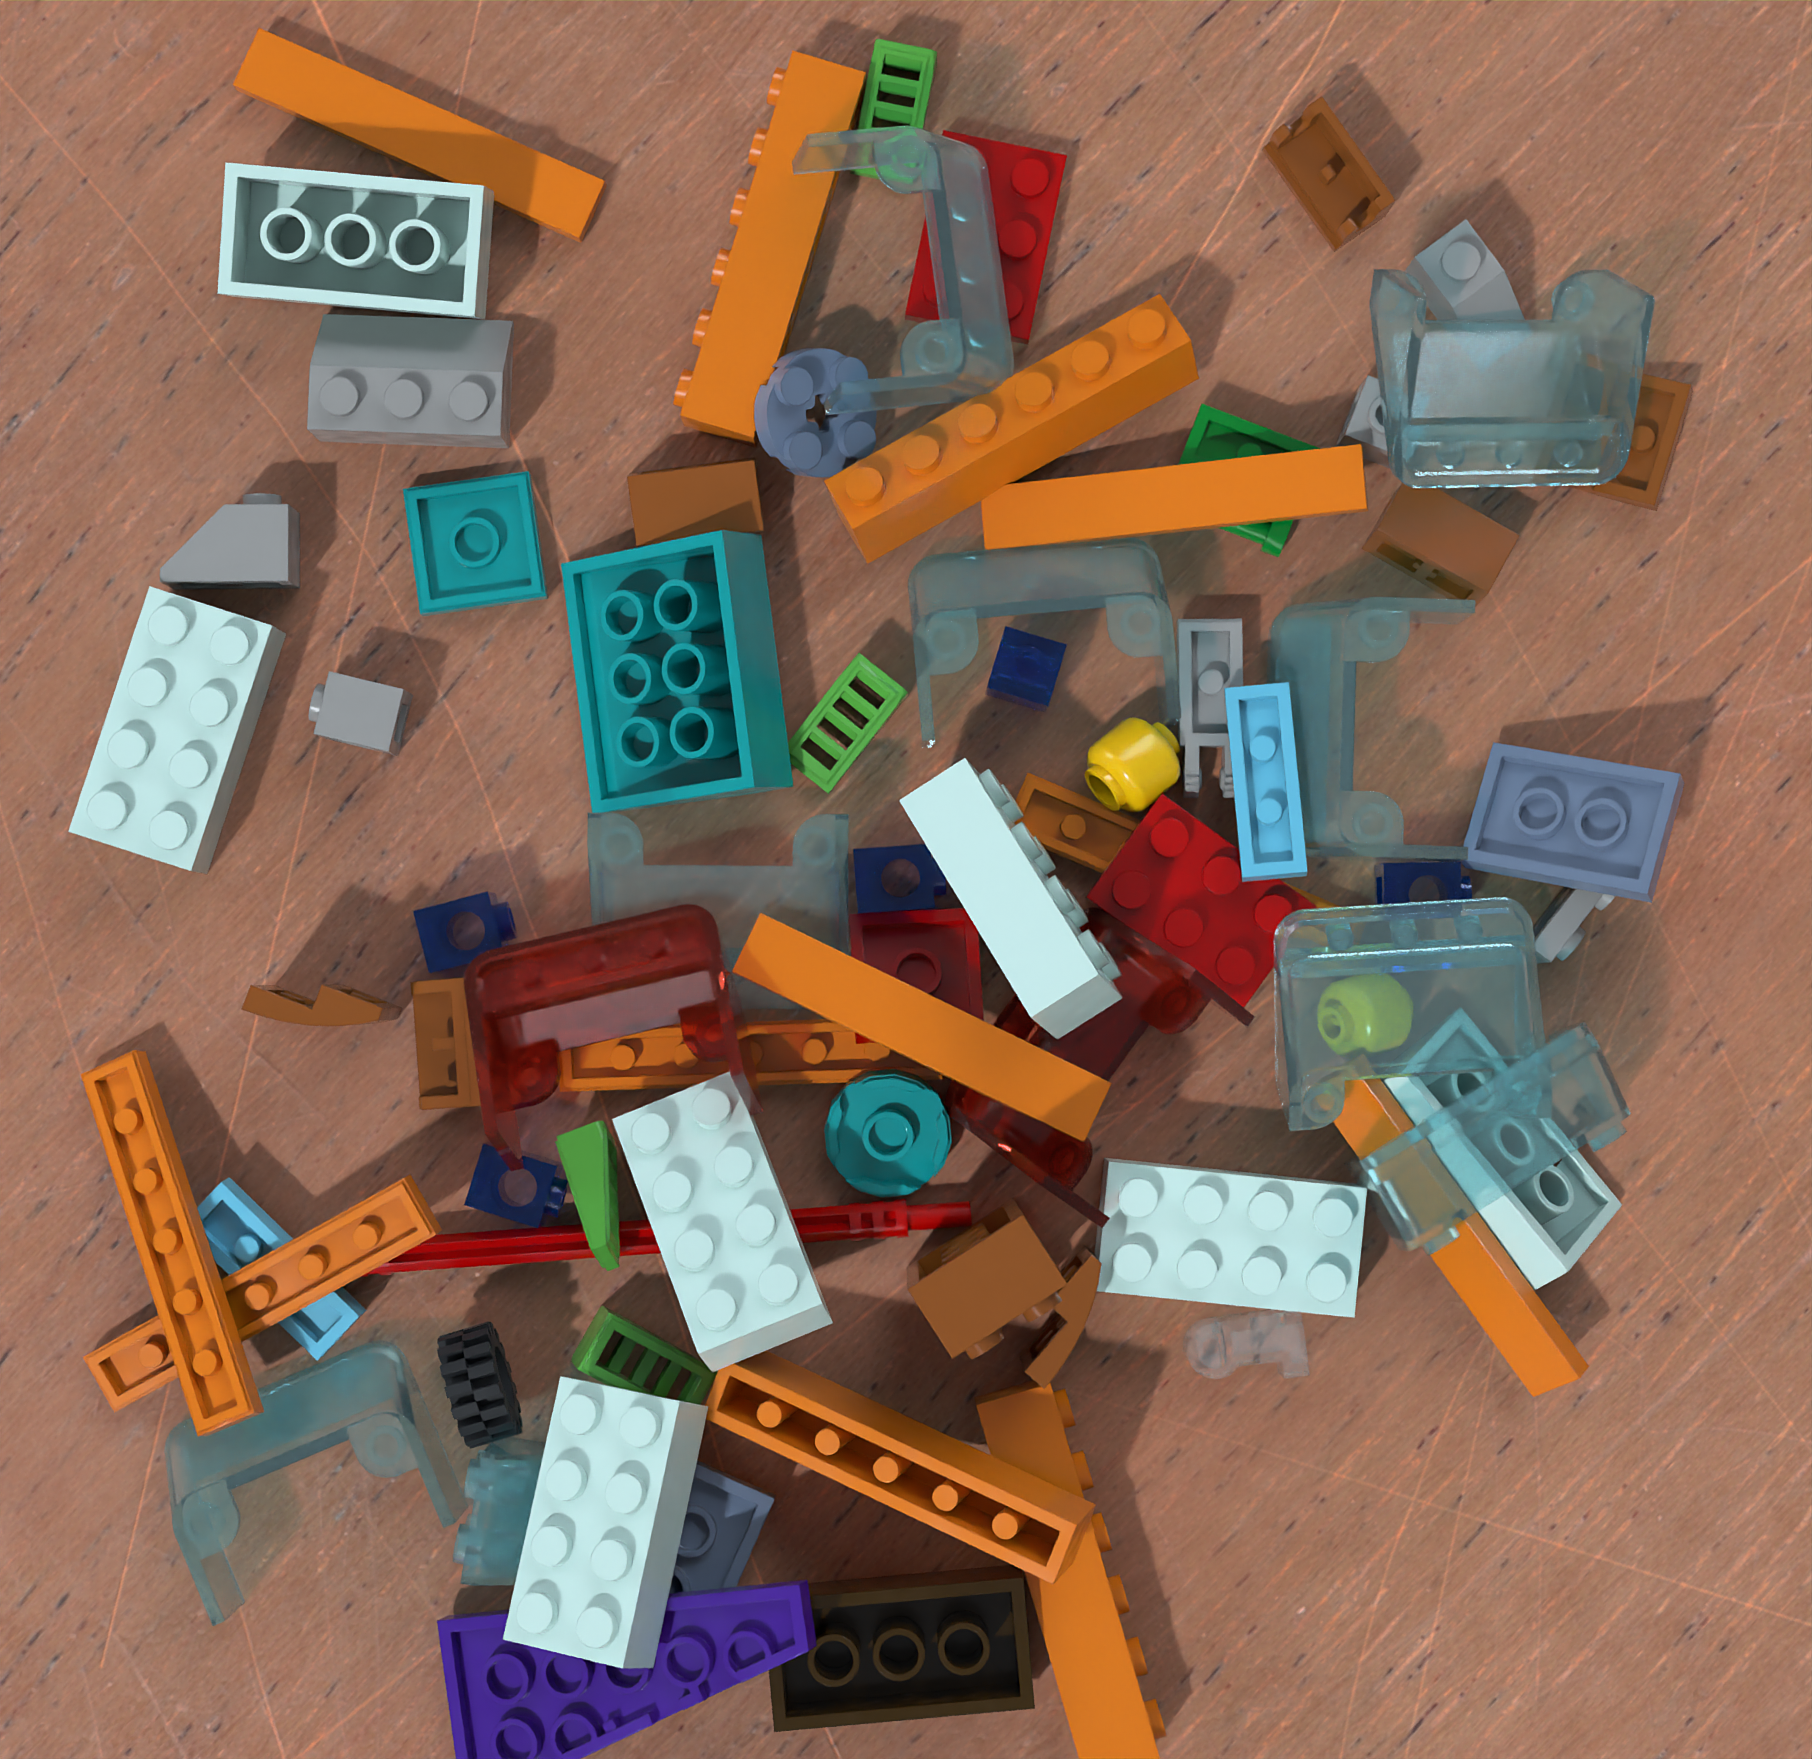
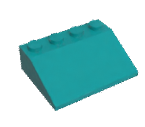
[561,530,794,814]

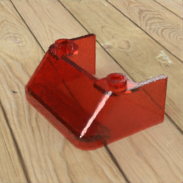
[464,904,763,1172]
[945,907,1255,1228]

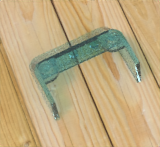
[792,126,1014,415]
[908,538,1181,748]
[1267,597,1475,864]
[1344,1021,1631,1256]
[164,1340,469,1626]

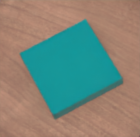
[403,471,548,616]

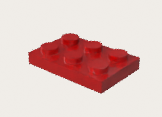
[905,130,1067,345]
[1085,794,1317,1010]

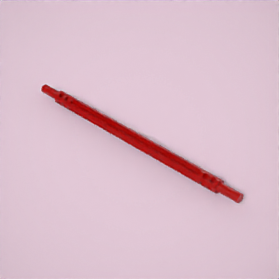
[361,1199,972,1277]

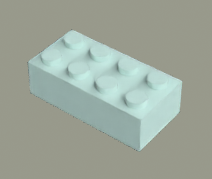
[217,162,494,319]
[68,586,286,874]
[899,758,1123,1040]
[612,1071,833,1372]
[1095,1158,1367,1318]
[503,1376,708,1668]

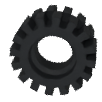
[437,1321,523,1449]

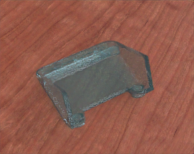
[1369,269,1655,488]
[587,813,850,1009]
[1274,897,1550,1131]

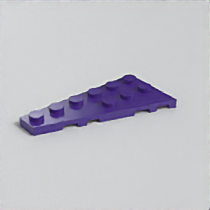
[437,1580,817,1759]

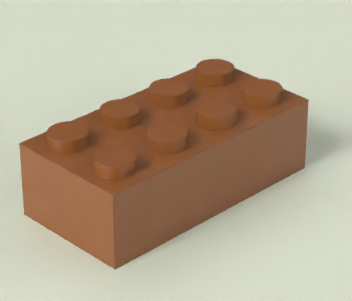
[907,1198,1067,1359]

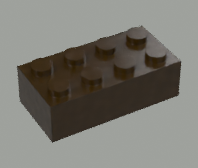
[769,1565,1035,1732]

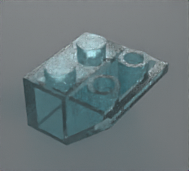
[453,1437,546,1586]

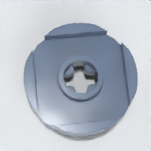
[754,348,877,477]

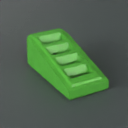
[850,39,937,186]
[788,653,908,794]
[555,1121,620,1271]
[571,1305,718,1405]

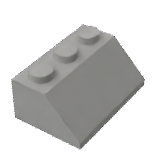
[307,314,514,448]

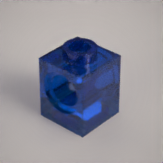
[985,626,1067,712]
[853,844,946,914]
[1374,862,1472,928]
[413,891,517,974]
[464,1141,569,1228]

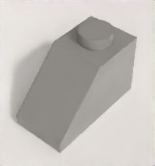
[1403,219,1531,374]
[160,493,300,590]

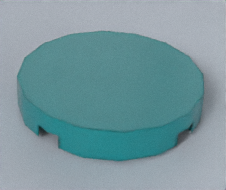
[824,1069,952,1197]

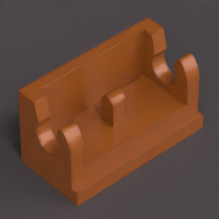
[1262,96,1396,252]
[627,457,764,547]
[1362,472,1520,611]
[410,977,492,1110]

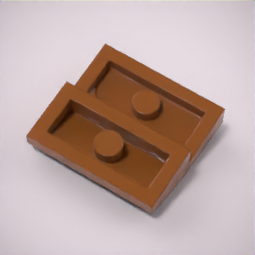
[1529,350,1693,511]
[241,984,402,1026]
[1020,1245,1102,1389]

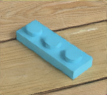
[1224,682,1308,882]
[197,1177,367,1361]

